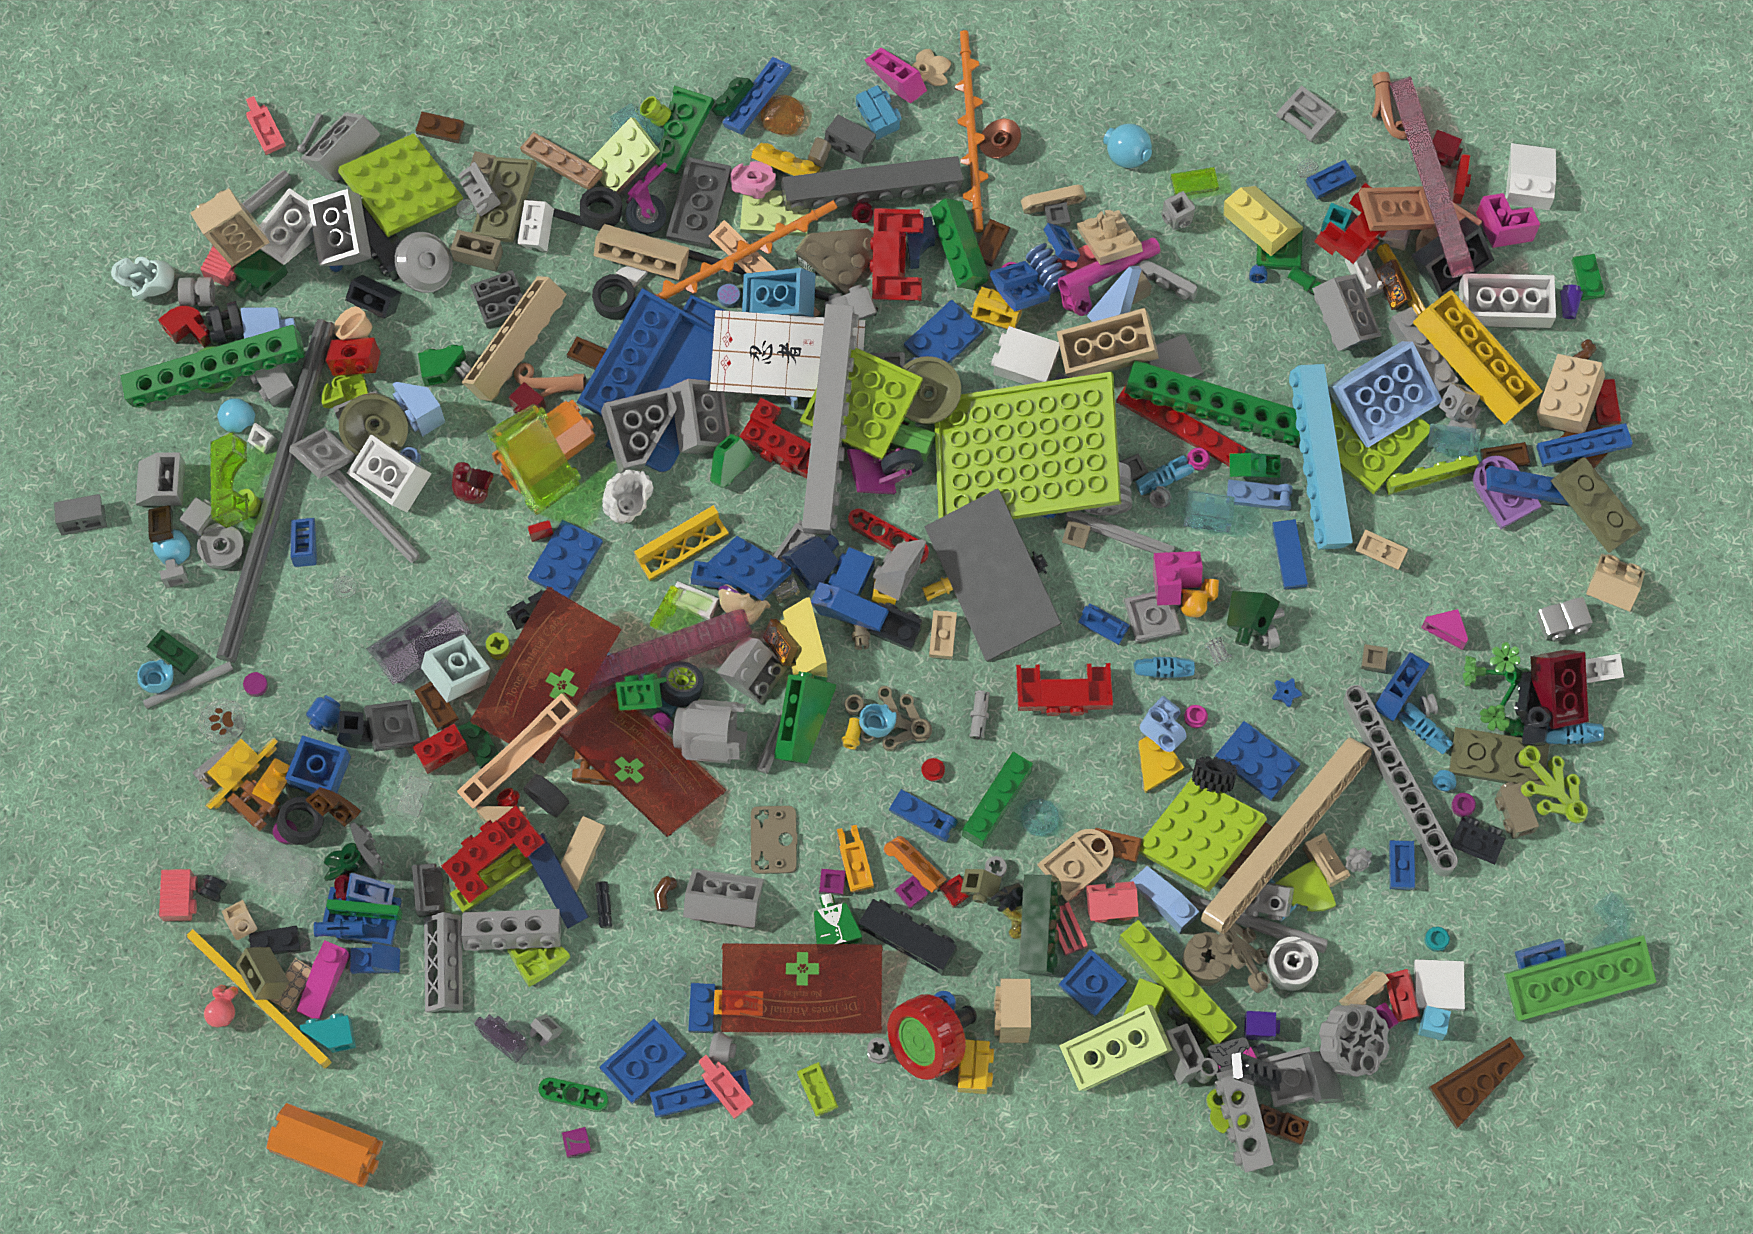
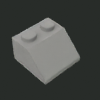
[873,539,926,600]

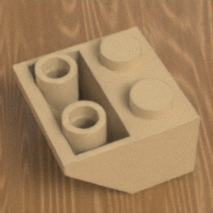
[1586,553,1645,612]

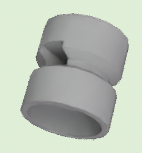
[178,277,215,307]

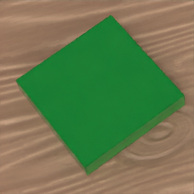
[1256,230,1303,270]

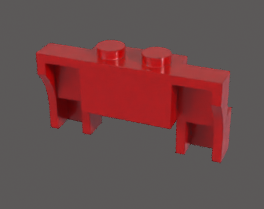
[1314,182,1389,264]
[870,208,924,301]
[739,398,811,479]
[1016,663,1113,716]
[441,805,546,903]

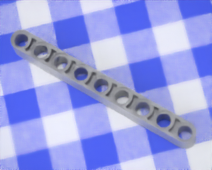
[1343,685,1458,877]

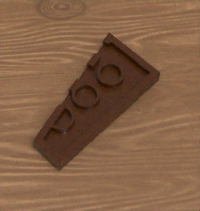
[1429,1036,1525,1130]

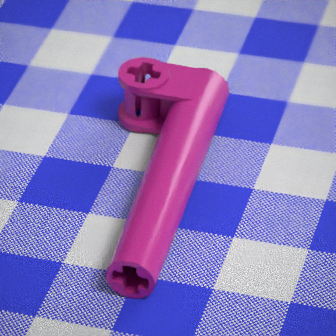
[1058,237,1160,316]

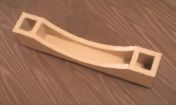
[457,693,580,809]

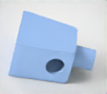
[241,307,296,354]

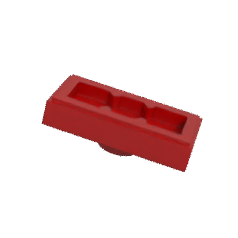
[1452,154,1471,204]

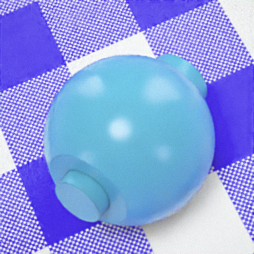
[1103,124,1152,168]

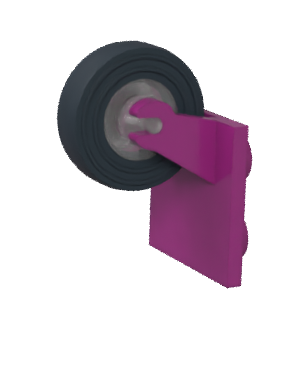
[626,162,668,234]
[847,448,923,494]

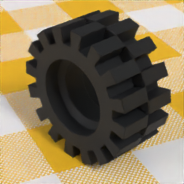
[1192,756,1238,793]

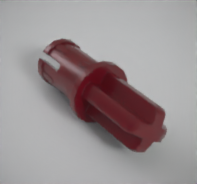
[334,871,350,901]

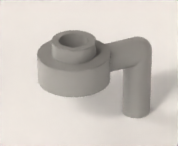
[1259,608,1285,649]

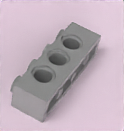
[461,909,561,951]
[1215,1069,1274,1173]

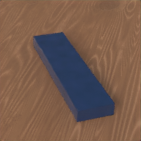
[529,833,590,929]

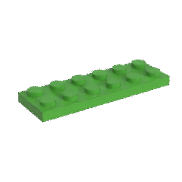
[1504,935,1656,1021]

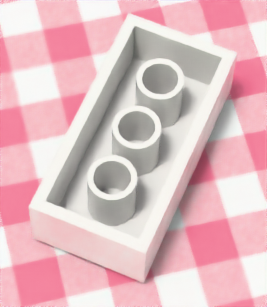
[1459,273,1556,328]

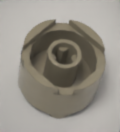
[1182,932,1232,986]

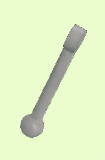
[297,113,323,153]

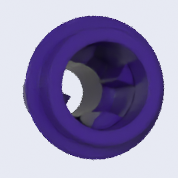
[1560,284,1583,319]

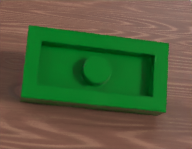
[1571,254,1605,301]

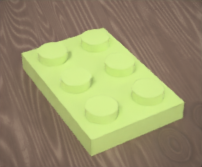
[588,117,660,194]
[740,190,809,236]

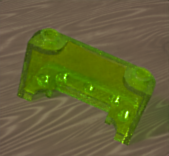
[486,404,582,516]

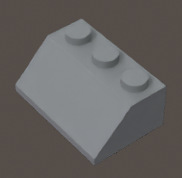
[301,112,381,181]
[308,189,372,266]
[1312,274,1382,351]
[670,379,730,454]
[683,869,764,928]

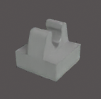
[160,559,189,588]
[530,1014,564,1046]

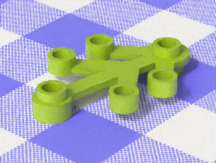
[1519,746,1588,824]

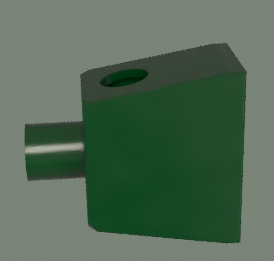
[233,249,288,299]
[1227,591,1280,647]

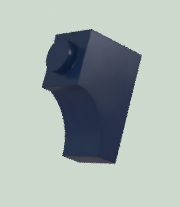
[906,217,939,269]

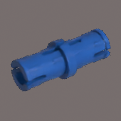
[314,919,364,939]

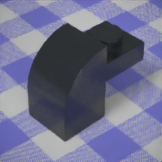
[337,711,373,749]

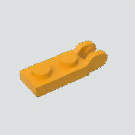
[837,825,874,893]

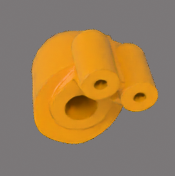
[1181,579,1219,618]

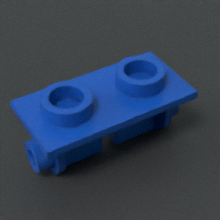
[1078,603,1130,645]

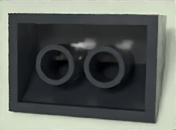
[1411,217,1494,298]

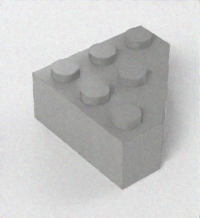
[601,387,677,474]

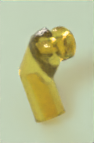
[1002,908,1022,939]

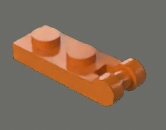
[884,836,947,893]

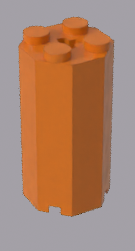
[492,400,596,494]
[266,1103,383,1188]

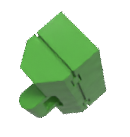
[889,417,935,462]

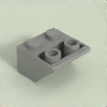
[136,452,185,506]
[717,636,788,705]

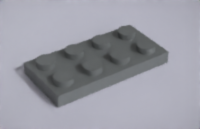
[666,157,732,248]

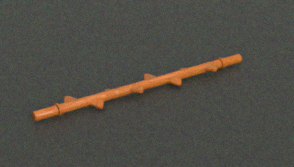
[955,30,988,233]
[654,200,838,300]

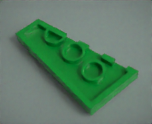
[655,85,715,175]

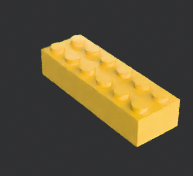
[1413,290,1543,425]

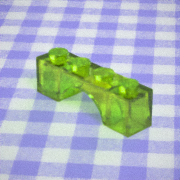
[210,432,248,528]

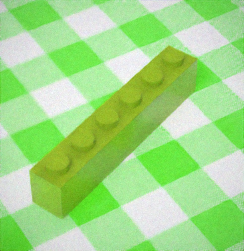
[1118,920,1237,1045]

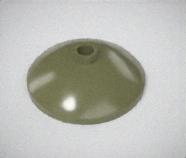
[902,356,961,424]
[339,393,408,456]

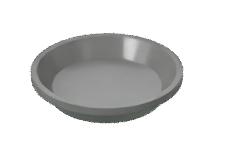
[395,232,453,293]

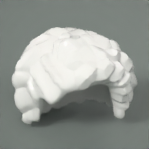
[602,470,653,524]

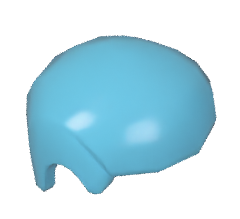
[217,399,255,433]
[153,529,191,565]
[137,659,174,694]
[859,703,897,738]

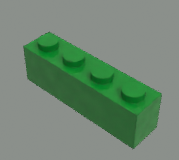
[930,198,990,290]
[962,752,1033,848]

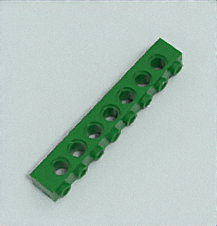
[120,324,305,408]
[1124,360,1301,446]

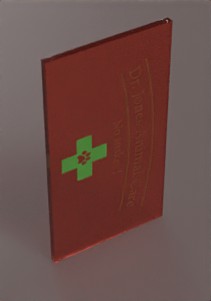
[470,586,622,764]
[557,688,726,838]
[720,943,883,1033]

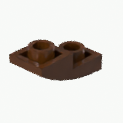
[306,787,361,827]
[1259,1104,1309,1145]

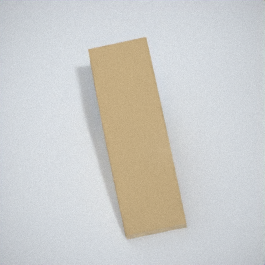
[561,816,606,892]

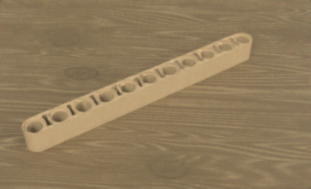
[1201,737,1372,934]

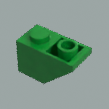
[418,344,466,386]
[710,434,755,488]
[1229,453,1281,478]

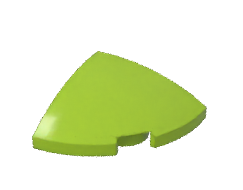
[322,374,369,408]
[1274,860,1336,912]
[507,946,570,987]

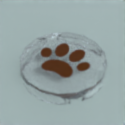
[199,699,247,746]

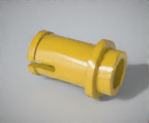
[922,577,953,601]
[842,718,862,750]

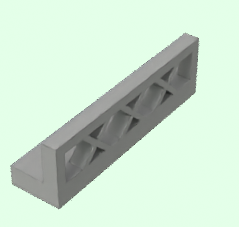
[424,912,463,1013]

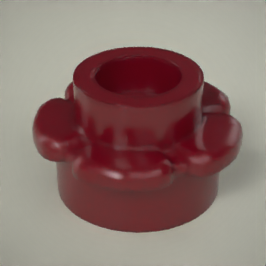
[851,202,873,223]

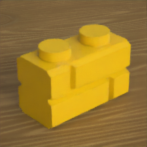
[971,287,1023,329]
[957,1040,994,1094]

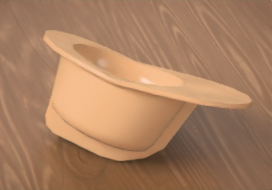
[334,306,372,340]

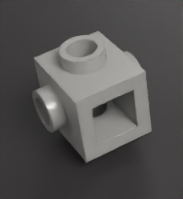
[1161,191,1195,230]
[1439,383,1480,421]

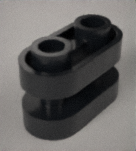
[206,301,244,346]

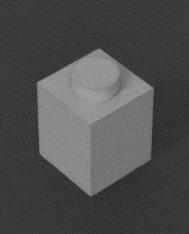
[179,497,218,538]

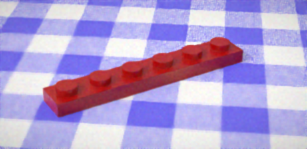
[1116,385,1247,467]

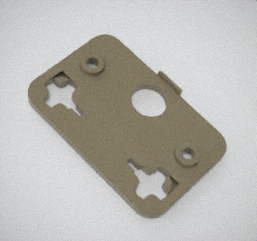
[751,806,797,874]

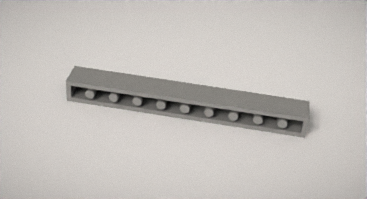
[802,304,858,535]

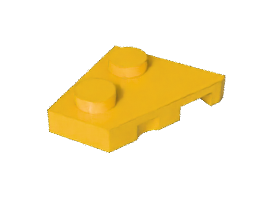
[1138,736,1184,793]

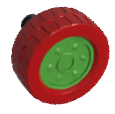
[887,994,977,1080]

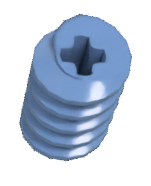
[1026,243,1067,293]

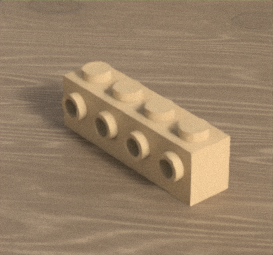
[594,224,690,280]

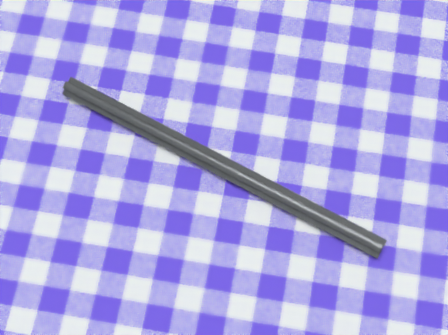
[216,319,335,663]

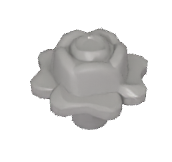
[1345,848,1372,872]

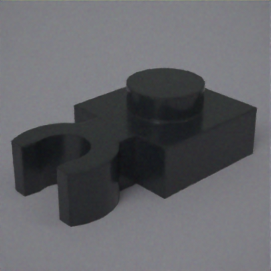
[991,883,1023,912]

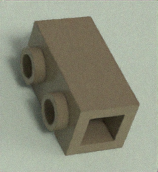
[1495,782,1539,839]

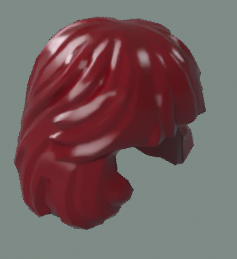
[452,462,494,504]

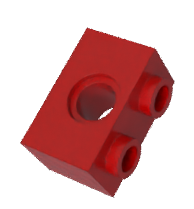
[326,338,381,376]
[413,724,469,774]

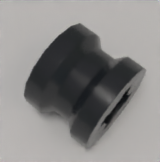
[197,875,227,902]

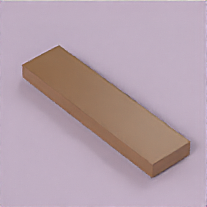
[520,132,603,190]

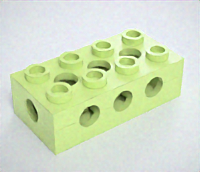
[1059,1005,1173,1091]

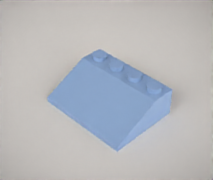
[1328,341,1442,447]

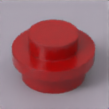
[921,758,945,782]
[497,788,520,807]

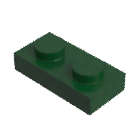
[711,77,754,117]
[146,629,199,675]
[457,716,499,769]

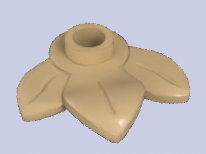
[912,49,951,86]

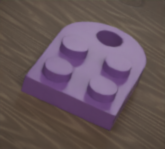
[1473,456,1541,530]

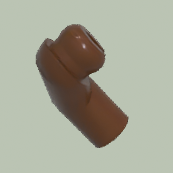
[1572,339,1597,360]
[654,876,677,911]

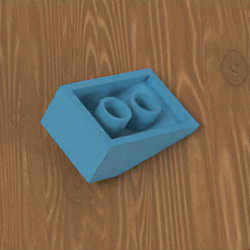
[742,268,815,317]

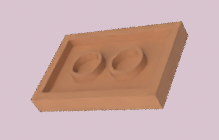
[1358,186,1435,231]

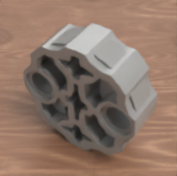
[1319,1004,1389,1077]

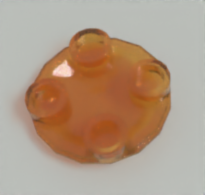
[761,95,804,135]

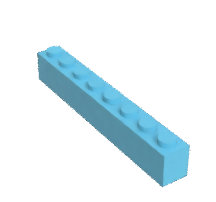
[1289,364,1353,550]

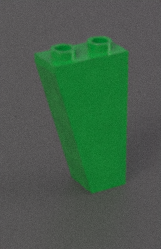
[774,671,836,764]

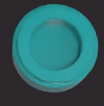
[1424,927,1450,952]

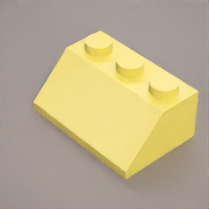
[1224,186,1303,256]
[780,597,827,678]

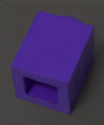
[1244,1011,1280,1041]

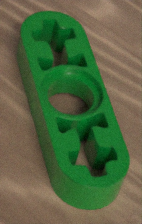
[538,1077,609,1112]

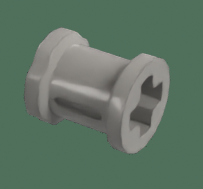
[867,1038,889,1064]

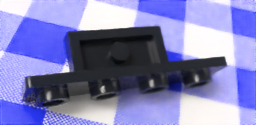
[1515,672,1549,747]

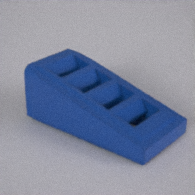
[291,518,317,567]

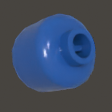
[306,695,341,732]

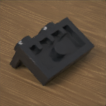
[868,603,922,651]
[1450,816,1506,865]

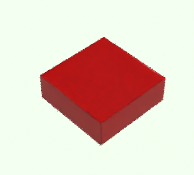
[527,520,553,542]
[940,874,970,908]

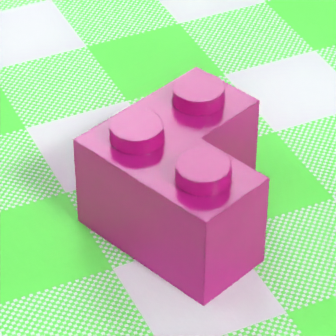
[1476,193,1541,248]
[1153,551,1203,606]

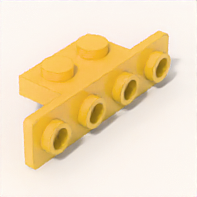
[205,738,278,809]

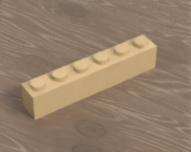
[462,276,567,401]

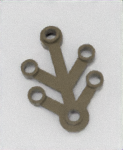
[845,686,932,751]
[1218,923,1270,993]

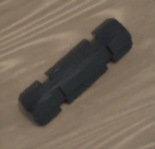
[595,881,612,928]
[1167,1004,1206,1046]

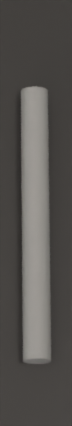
[143,661,233,709]

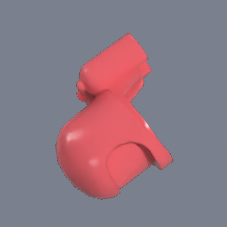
[204,985,238,1028]

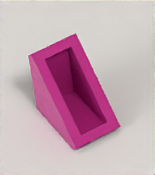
[1421,609,1468,650]

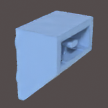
[392,382,446,437]

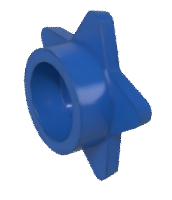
[1272,678,1302,707]

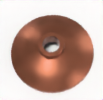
[979,118,1022,159]

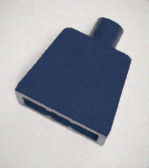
[781,534,840,590]

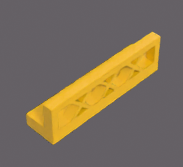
[634,505,729,581]

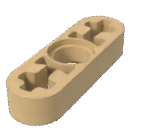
[1021,185,1086,214]

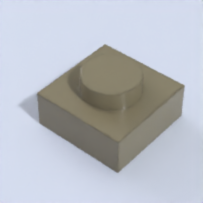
[470,151,496,178]
[1062,520,1092,549]
[1361,644,1388,673]

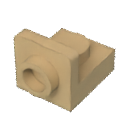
[222,900,257,940]

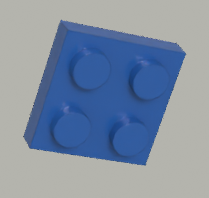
[1058,949,1127,1018]

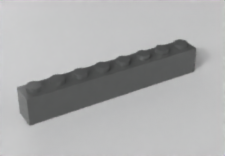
[781,156,963,212]

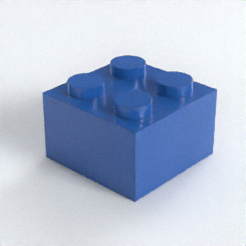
[285,735,351,793]

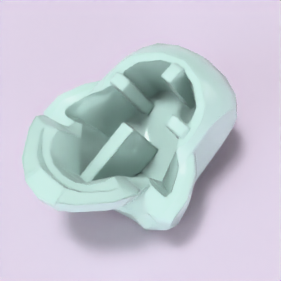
[111,257,174,300]

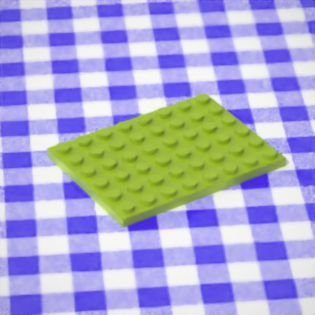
[935,372,1121,519]

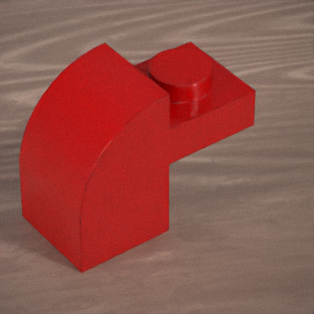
[158,306,211,348]

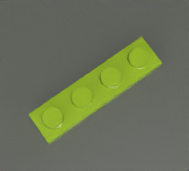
[1385,455,1479,495]
[449,847,534,913]

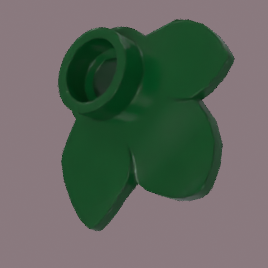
[324,843,364,881]

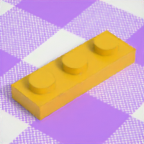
[751,142,821,176]

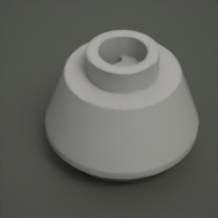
[709,1031,737,1065]

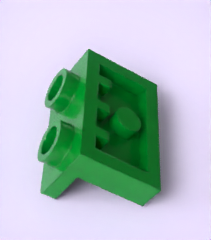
[616,673,667,711]

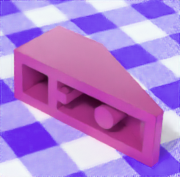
[865,47,927,104]
[297,940,350,1019]

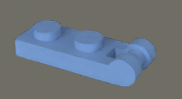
[1226,480,1293,511]

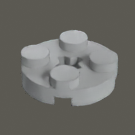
[197,523,245,569]

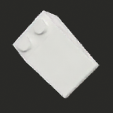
[1505,143,1556,210]
[259,188,315,265]
[347,435,431,512]

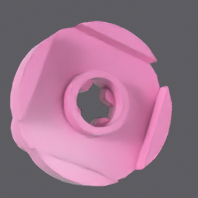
[731,161,776,199]

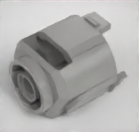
[673,699,748,764]

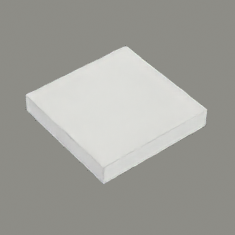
[1414,960,1465,1011]

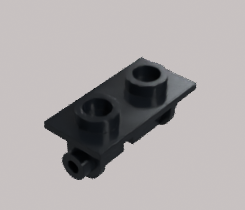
[506,589,557,630]

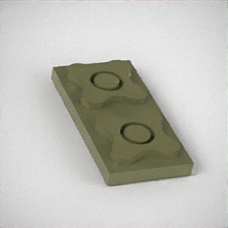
[472,157,537,242]
[1551,457,1642,553]
[1449,727,1549,787]

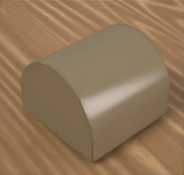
[807,137,831,168]

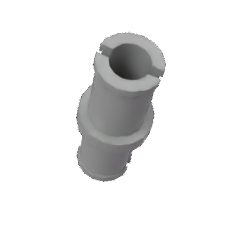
[969,690,990,740]

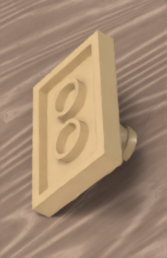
[1077,210,1143,265]

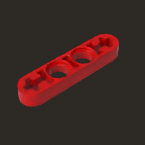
[848,508,929,564]

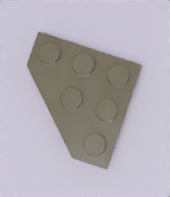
[794,228,874,295]

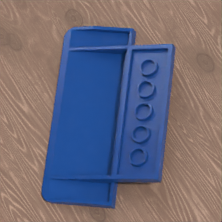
[577,288,726,472]

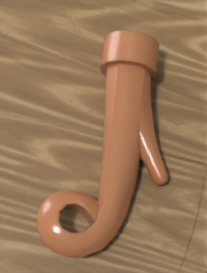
[1372,72,1412,139]
[514,363,586,398]

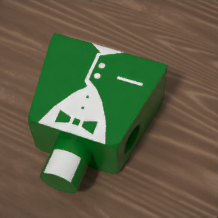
[814,893,862,954]

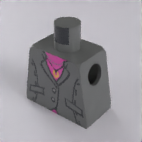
[1205,1037,1268,1076]

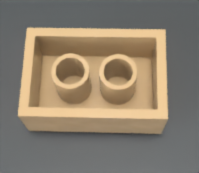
[1537,354,1605,434]
[994,979,1031,1043]

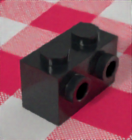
[345,275,402,319]

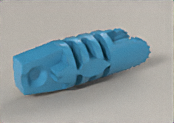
[1136,455,1195,495]
[1133,657,1195,678]
[1397,702,1453,754]
[1546,723,1604,745]

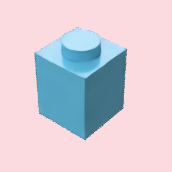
[1418,1006,1451,1041]

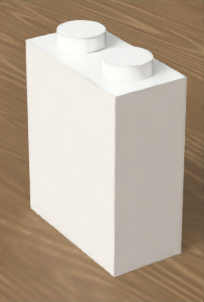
[991,326,1060,385]

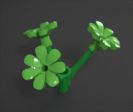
[1462,642,1529,731]

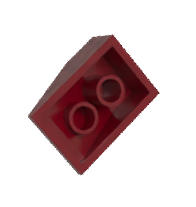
[1530,650,1589,729]

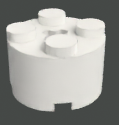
[1267,937,1318,991]

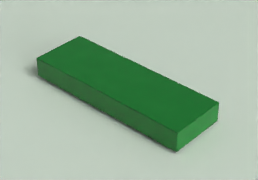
[326,899,402,921]

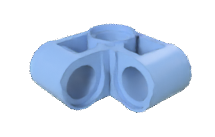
[1140,696,1187,752]

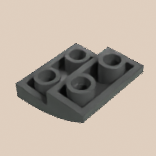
[470,270,523,328]
[350,822,386,879]
[1302,1052,1345,1104]

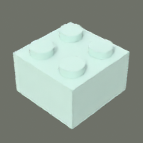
[421,634,490,702]

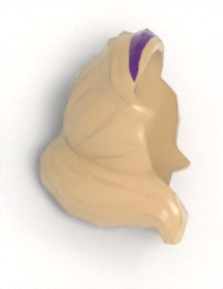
[718,584,771,628]

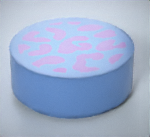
[717,284,740,308]

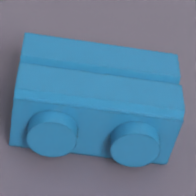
[856,85,902,140]

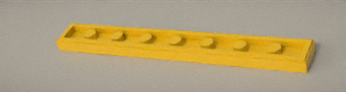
[187,929,332,1068]

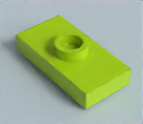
[797,1062,838,1117]

